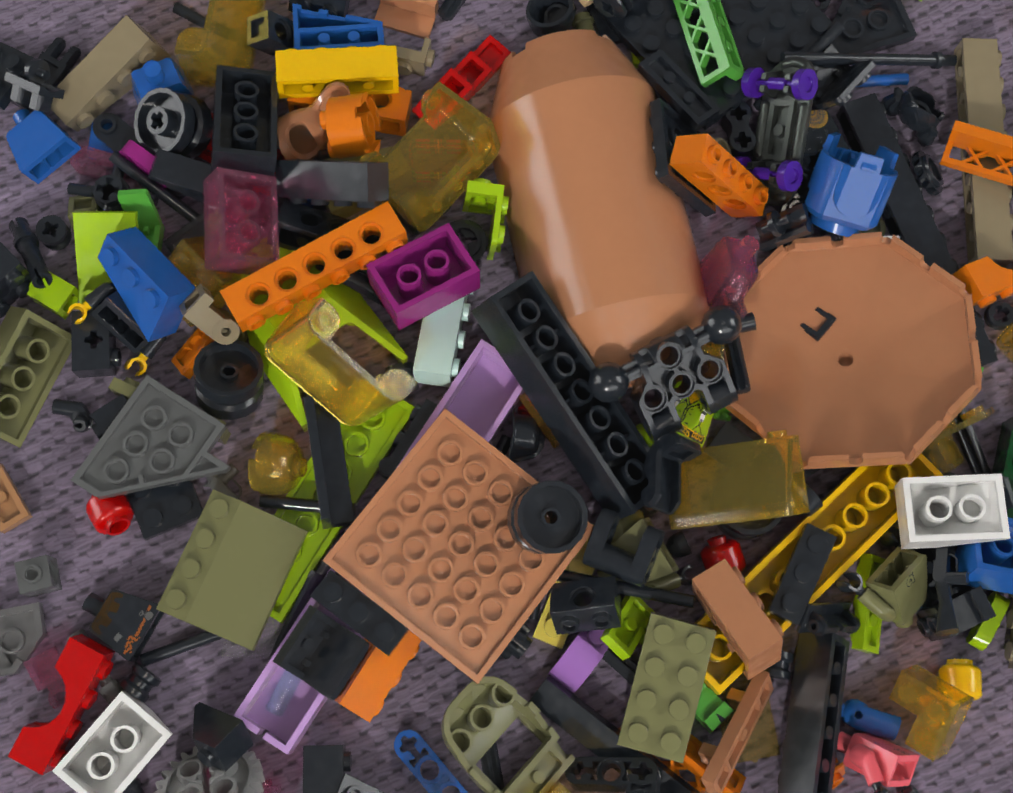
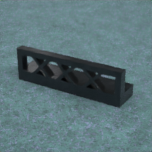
[304,396,354,529]

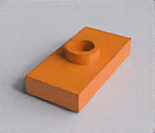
[171,328,215,380]

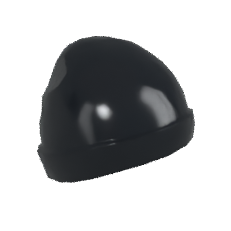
[526,0,577,37]

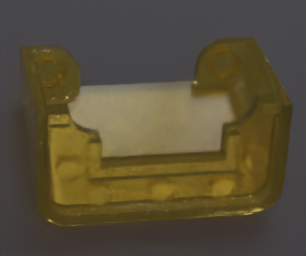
[174,0,266,88]
[360,81,500,232]
[264,297,418,426]
[669,430,810,530]

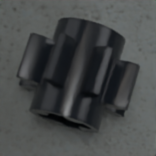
[500,624,533,659]

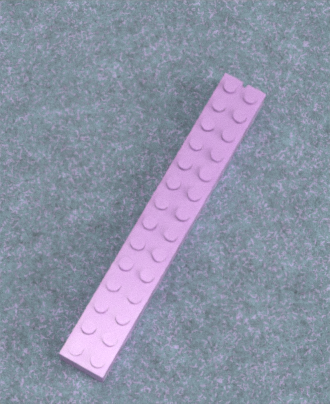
[234,339,525,755]

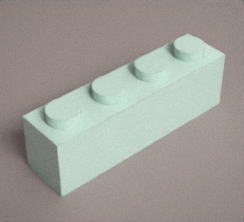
[413,292,474,387]

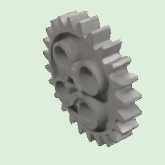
[153,746,265,793]

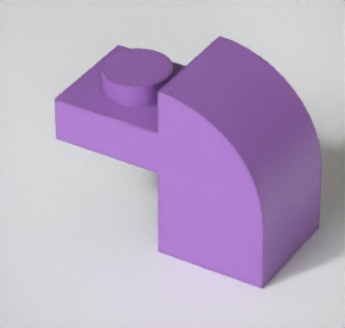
[547,630,609,694]

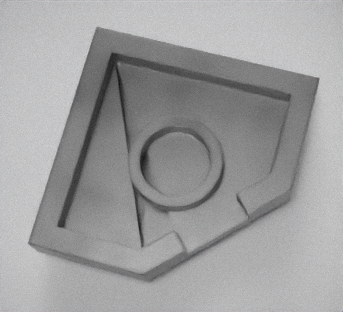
[0,602,47,677]

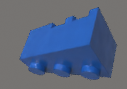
[292,3,385,50]

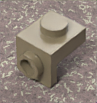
[392,37,436,76]

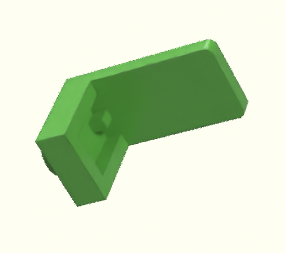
[117,189,165,251]

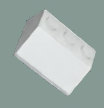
[53,690,173,793]

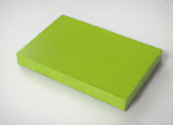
[72,211,139,304]

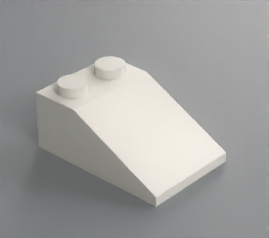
[894,473,1010,549]

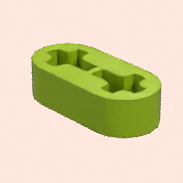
[966,591,1010,651]

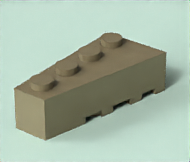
[51,15,172,132]

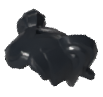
[881,86,945,147]

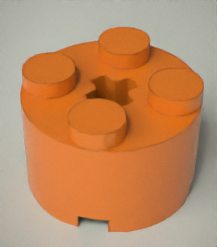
[319,92,381,159]

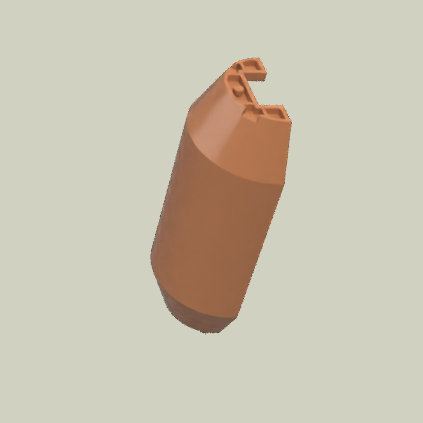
[486,29,710,388]

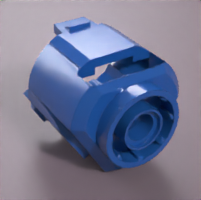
[804,132,899,237]

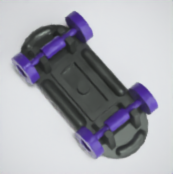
[734,56,818,206]

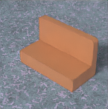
[374,0,439,39]

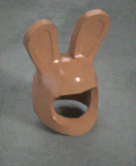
[277,82,350,160]

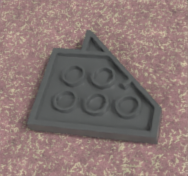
[71,375,231,499]

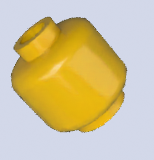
[938,659,982,707]

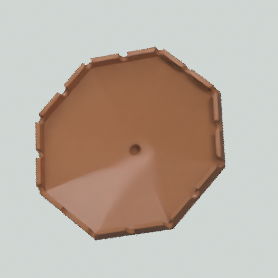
[719,232,982,470]

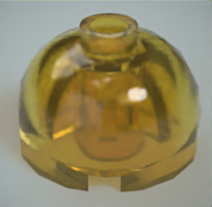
[248,431,307,496]

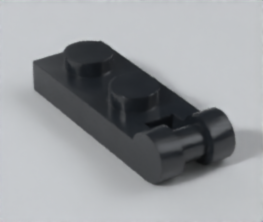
[379,399,437,480]

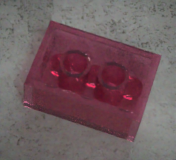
[203,167,279,275]

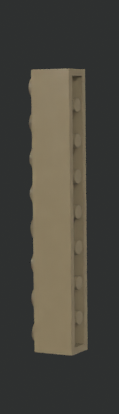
[954,38,1013,268]

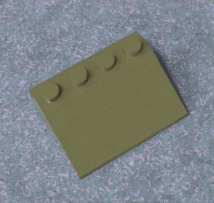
[156,490,308,651]

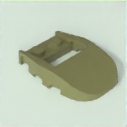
[441,676,575,793]

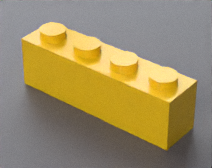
[275,45,399,99]

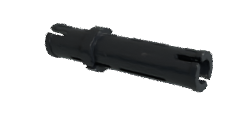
[9,217,53,289]

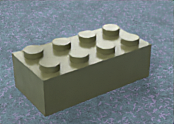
[617,612,717,763]

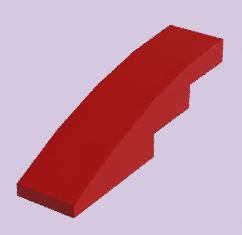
[412,35,511,131]

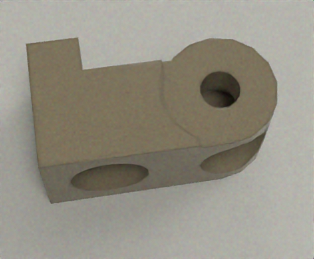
[179,283,240,345]

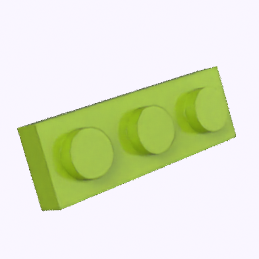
[850,554,886,654]

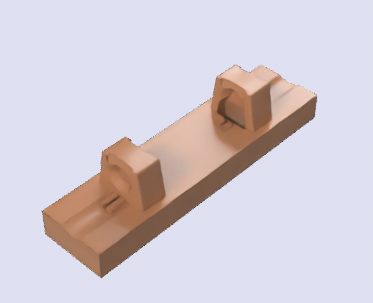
[698,671,774,793]

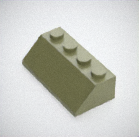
[0,306,71,448]

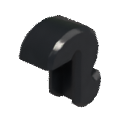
[641,432,702,515]

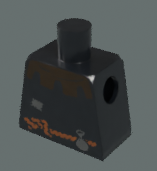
[82,589,164,662]

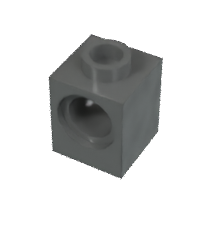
[14,555,62,598]

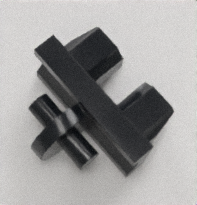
[4,58,65,113]
[755,203,814,252]

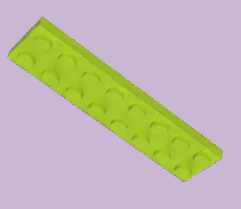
[270,376,415,623]

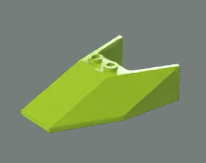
[229,237,408,432]

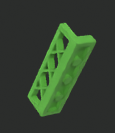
[673,0,745,87]

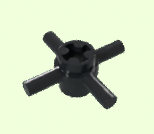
[67,150,159,211]

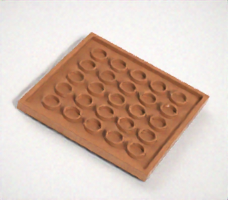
[322,408,594,684]

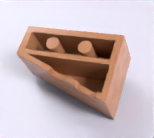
[692,559,784,680]

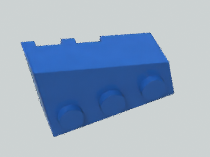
[98,226,196,342]

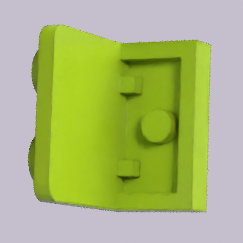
[462,178,509,260]

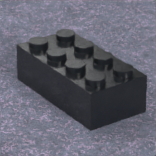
[210,65,277,184]

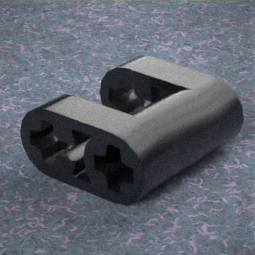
[582,507,665,589]

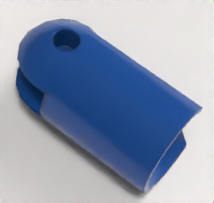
[841,699,901,741]

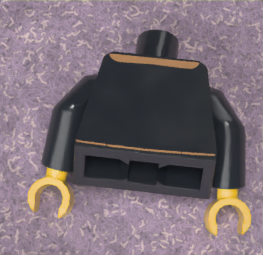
[67,281,167,376]

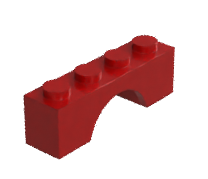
[8,634,115,775]

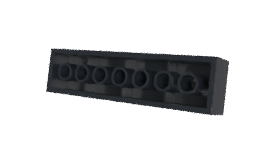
[471,271,650,519]

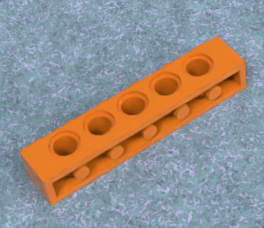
[220,201,408,332]

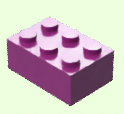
[366,223,480,330]

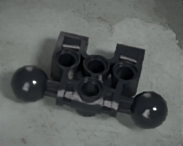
[589,305,742,443]

